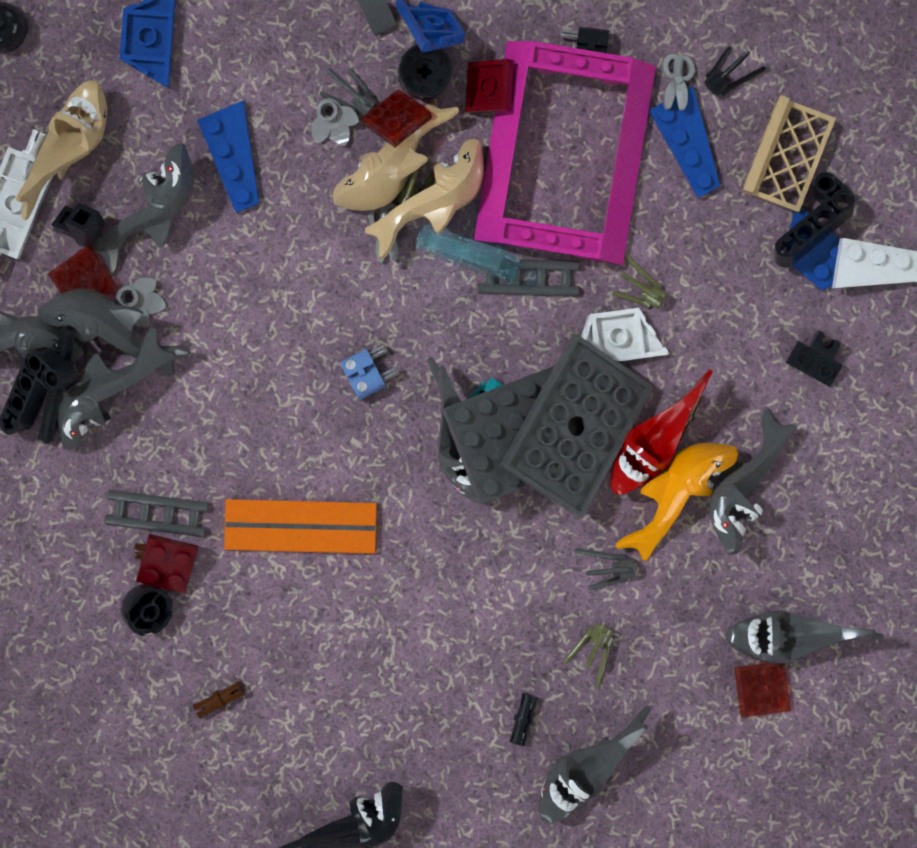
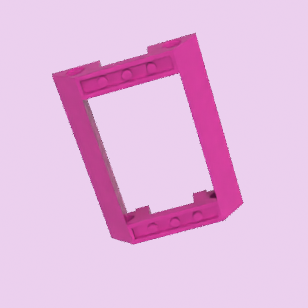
[474,41,656,265]

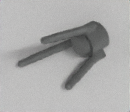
[320,68,377,117]
[574,548,635,590]

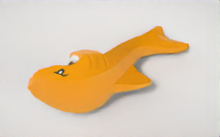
[615,443,738,561]

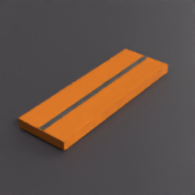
[224,499,377,554]

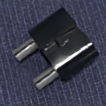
[561,26,609,53]

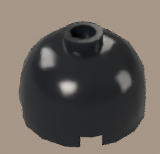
[0,1,28,53]
[121,584,173,636]

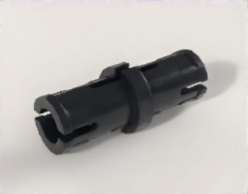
[509,693,538,746]

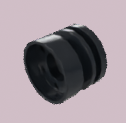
[398,44,452,100]

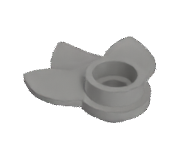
[311,98,359,146]
[116,277,167,328]

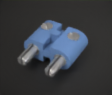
[340,345,399,400]

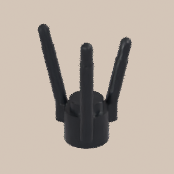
[703,47,766,97]

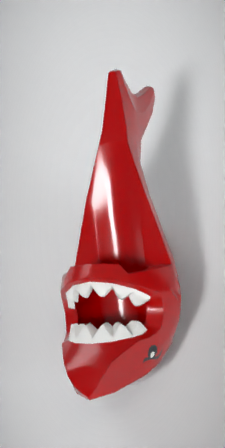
[610,369,713,495]

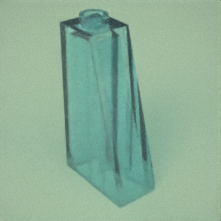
[416,224,521,284]

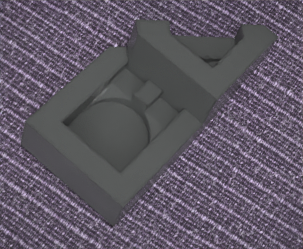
[357,0,397,35]

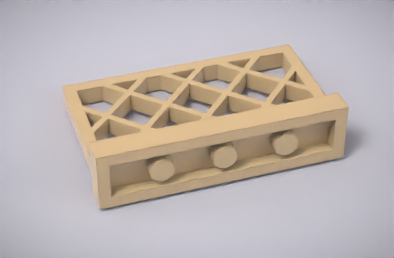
[741,95,836,213]

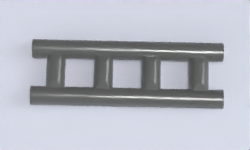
[478,258,579,296]
[104,490,209,537]

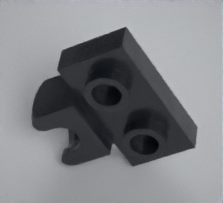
[786,330,843,387]

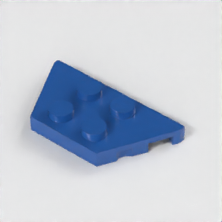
[119,0,176,87]
[395,0,465,52]
[788,207,840,290]

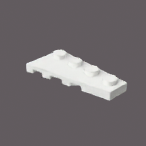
[832,238,917,288]

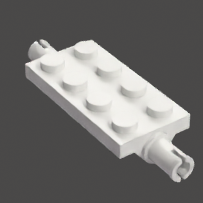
[0,129,53,260]

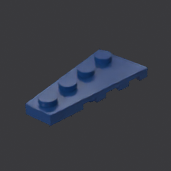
[648,86,720,199]
[197,101,260,213]

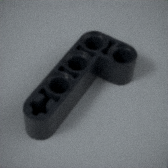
[774,172,855,268]
[0,348,76,435]

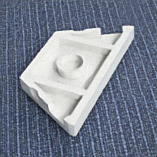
[581,308,668,362]

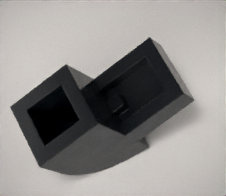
[51,203,105,247]

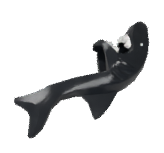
[278,782,403,848]

